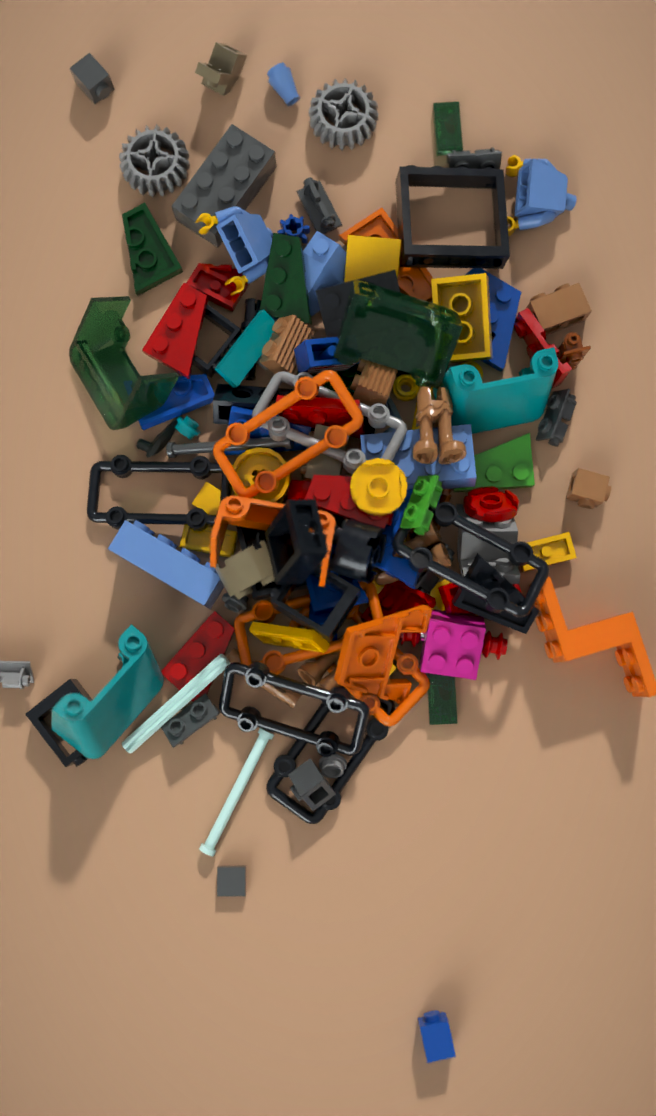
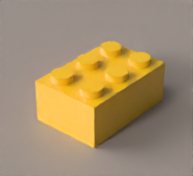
[431,273,493,364]

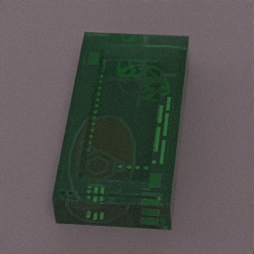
[433,101,463,156]
[426,673,458,725]

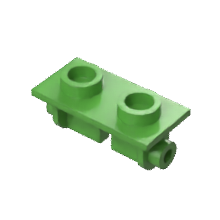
[400,475,443,535]

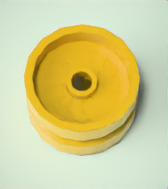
[232,447,291,504]

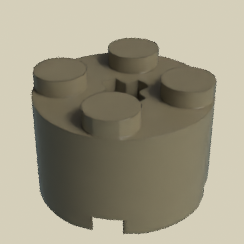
[215,540,275,600]

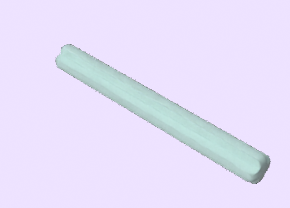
[122,654,230,753]

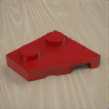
[186,263,249,312]

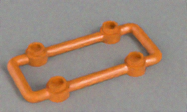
[213,370,363,498]
[234,581,383,675]
[289,605,430,726]

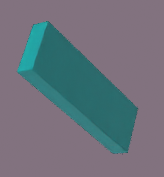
[215,309,275,388]

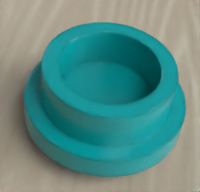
[175,416,200,440]

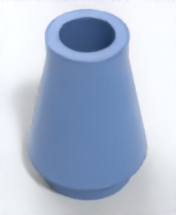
[267,63,300,106]

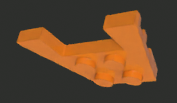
[334,605,432,705]

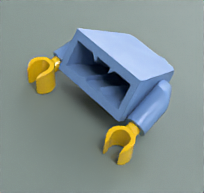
[506,155,577,236]
[195,206,273,295]

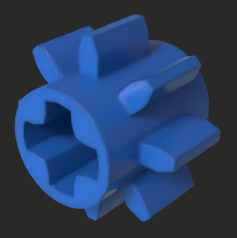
[277,214,310,244]

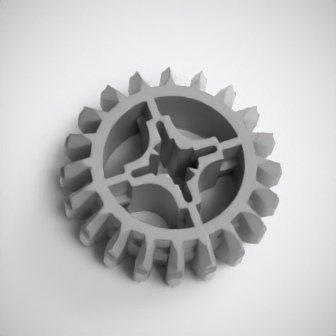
[309,78,378,151]
[119,124,190,198]

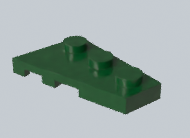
[122,203,183,296]
[260,233,312,324]

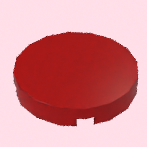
[463,486,519,522]

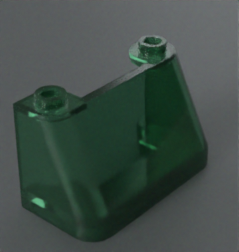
[333,280,463,389]

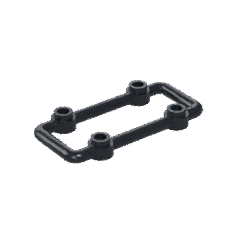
[87,455,232,531]
[392,502,549,617]
[219,662,370,757]
[266,685,395,824]

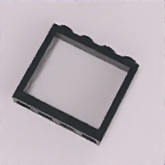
[395,165,510,269]

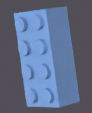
[360,424,476,490]
[108,520,224,610]

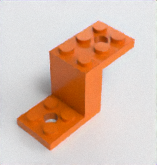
[527,577,656,697]

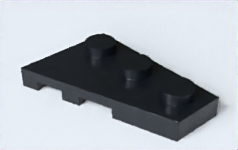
[452,553,539,634]

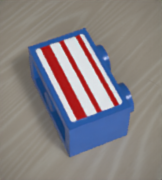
[294,335,360,374]

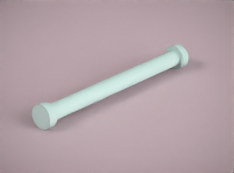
[199,728,274,857]

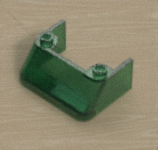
[69,296,179,430]

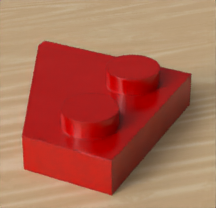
[361,580,436,623]

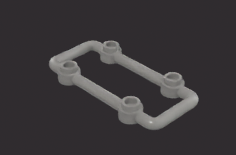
[252,371,407,474]

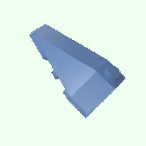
[272,231,347,324]

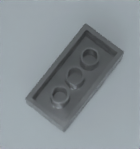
[171,124,277,248]

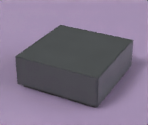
[217,866,246,896]

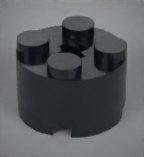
[328,519,387,584]

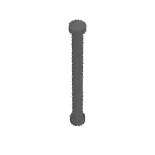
[166,437,294,458]

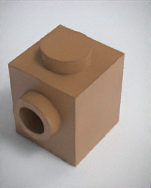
[566,468,611,509]

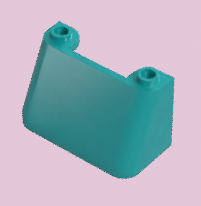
[433,347,558,434]
[51,624,164,759]

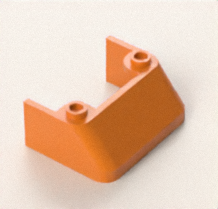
[210,496,336,587]

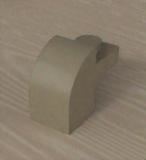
[195,42,247,95]

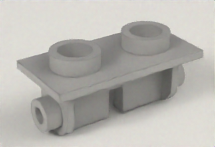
[0,661,34,689]

